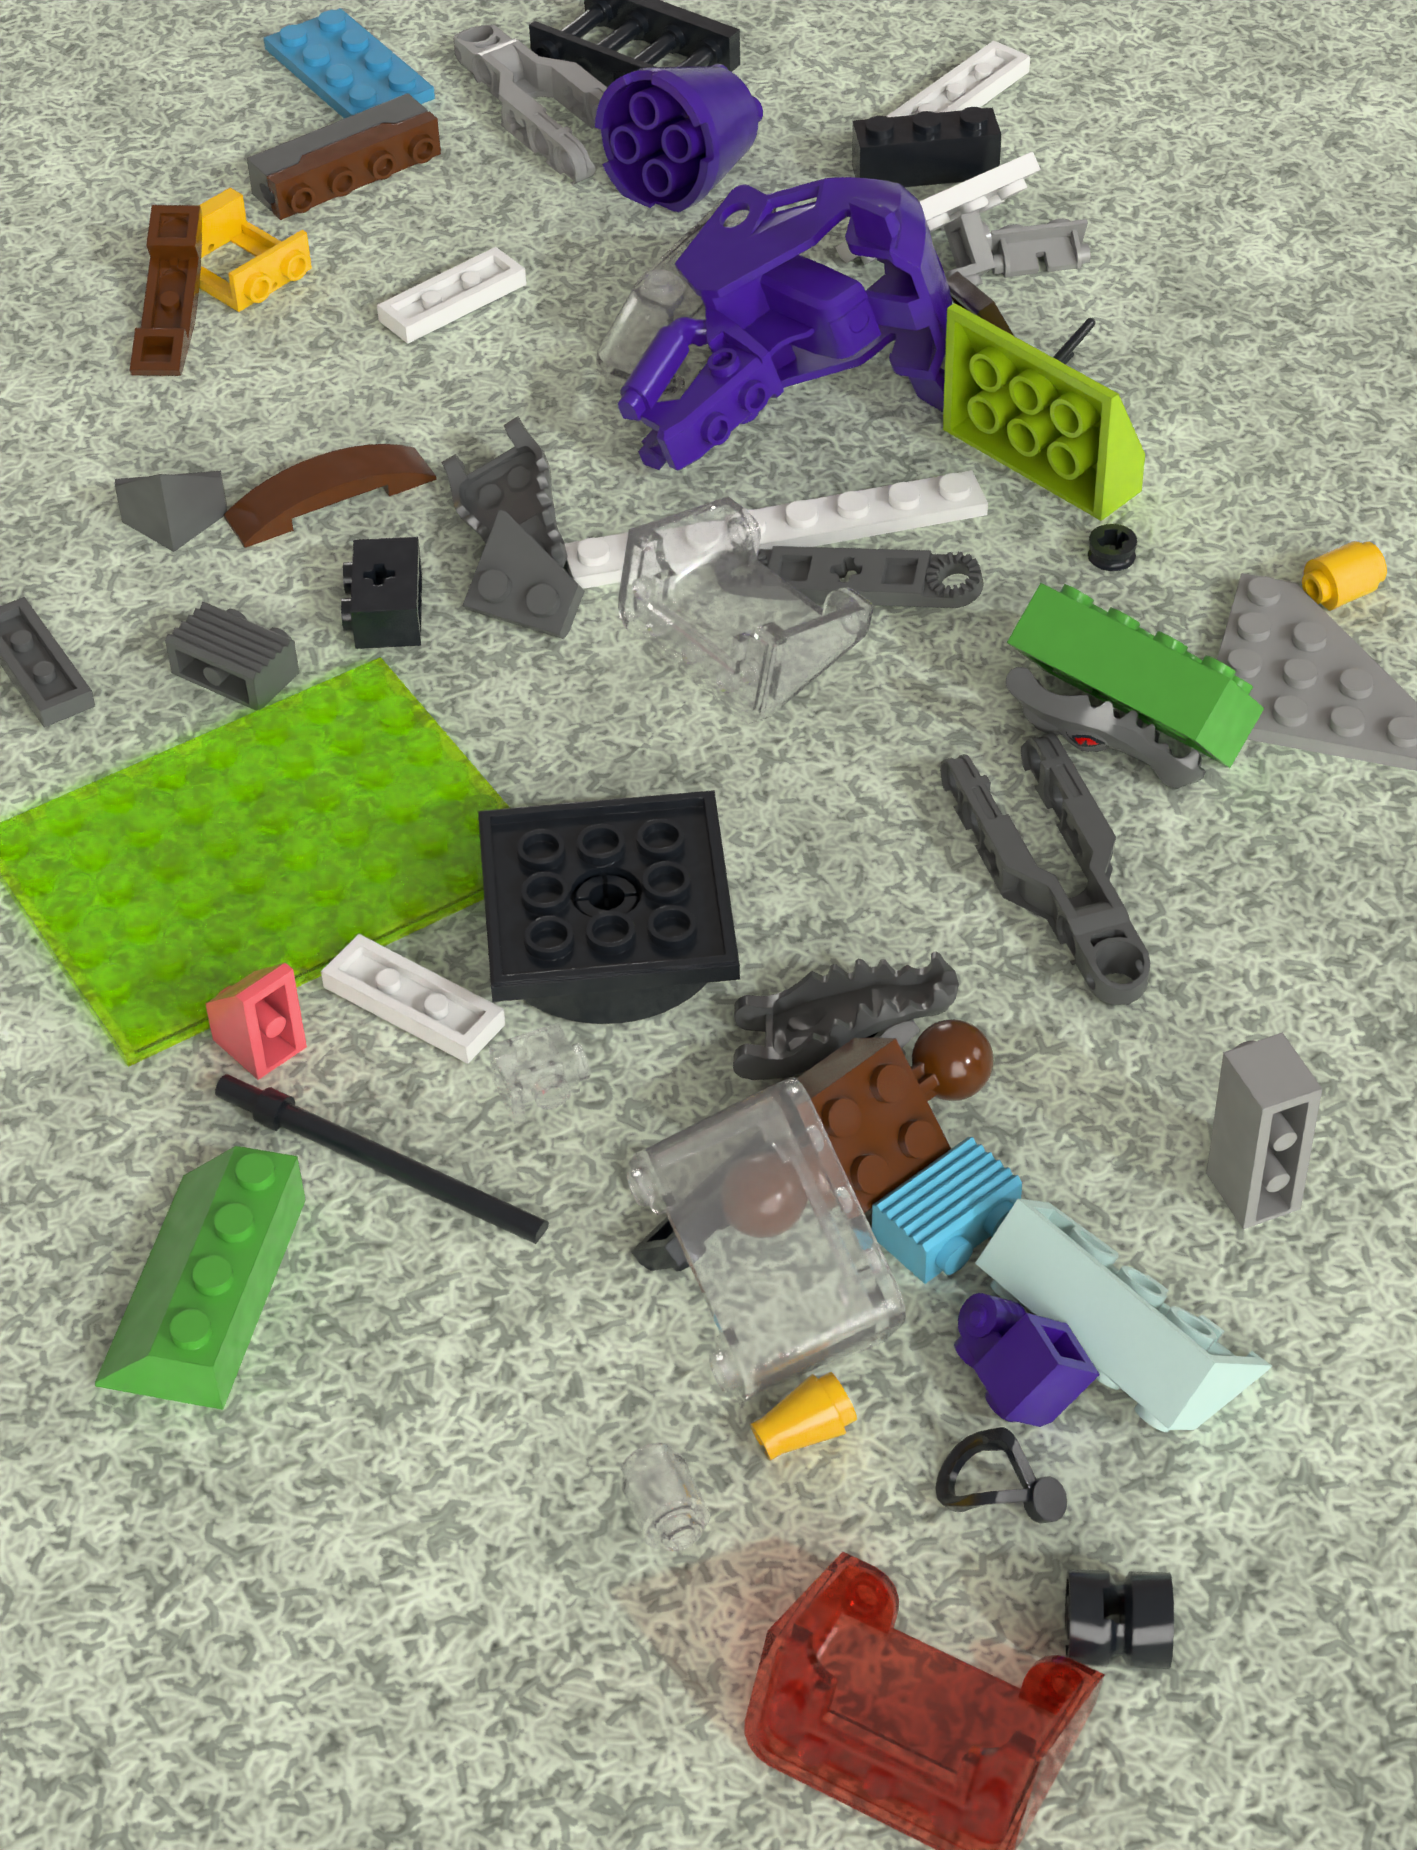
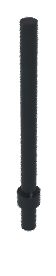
[215,1074,549,1244]

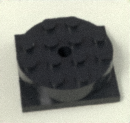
[478,790,740,1024]

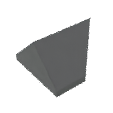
[115,470,227,552]

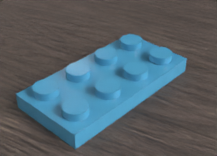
[264,8,435,119]

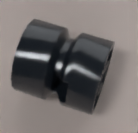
[1065,1569,1174,1669]

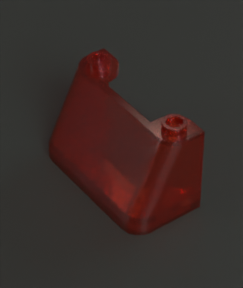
[744,1551,1105,1850]

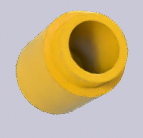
[1302,541,1387,611]

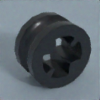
[1088,524,1138,572]

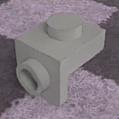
[944,210,996,287]

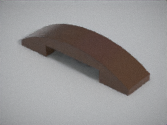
[130,205,202,376]
[224,444,437,548]

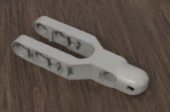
[453,25,607,185]

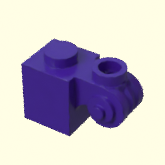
[954,1293,1100,1427]

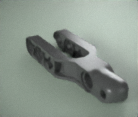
[940,732,1150,1006]

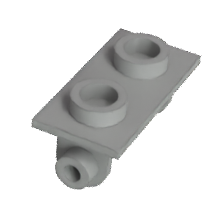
[991,218,1091,278]

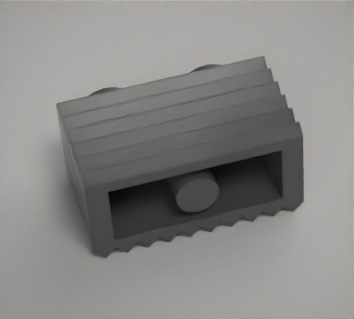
[165,602,299,712]

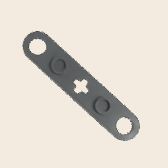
[715,545,984,608]

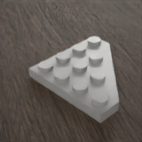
[1217,573,1417,771]

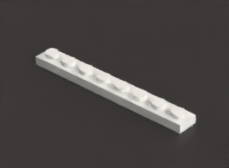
[565,470,988,589]

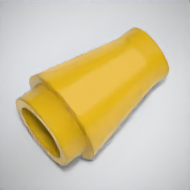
[750,1372,857,1461]

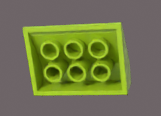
[943,303,1145,521]

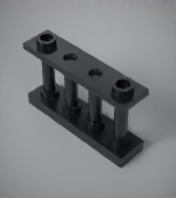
[529,0,740,88]

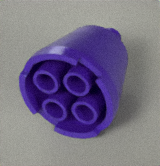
[595,64,763,213]

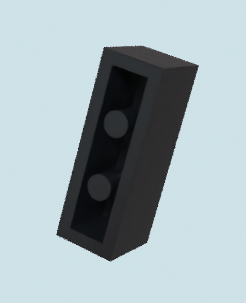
[852,107,1002,188]

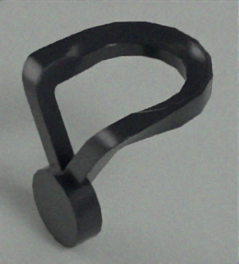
[935,1427,1067,1523]

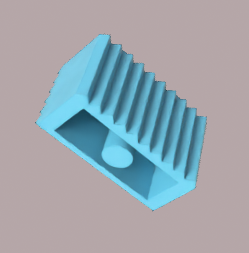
[872,1137,1022,1284]

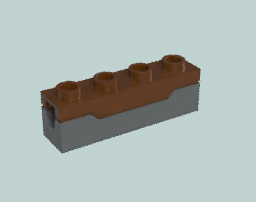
[247,93,441,220]

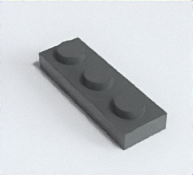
[0,597,95,728]

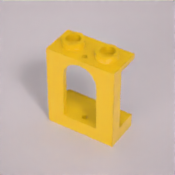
[199,188,312,312]

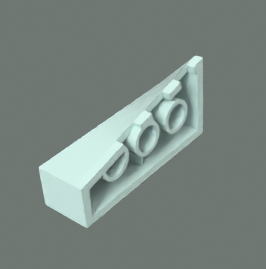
[975,1198,1272,1432]

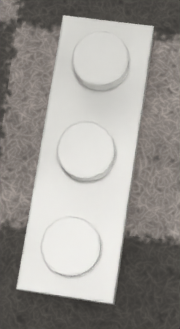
[377,247,526,344]
[321,934,505,1064]

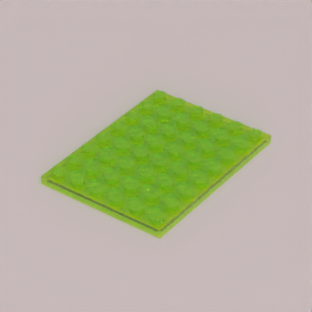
[0,657,510,1067]

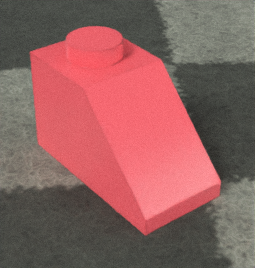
[205,963,307,1080]

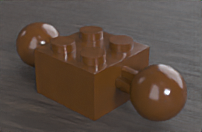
[720,1019,994,1239]

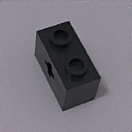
[341,537,423,649]

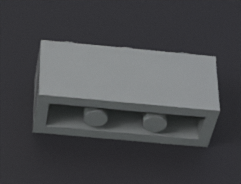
[1206,1032,1322,1230]

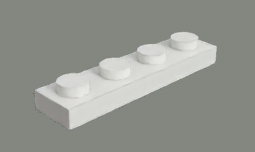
[887,40,1030,117]

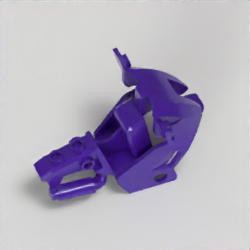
[617,177,952,471]

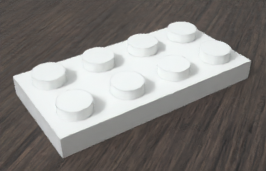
[835,152,1041,265]

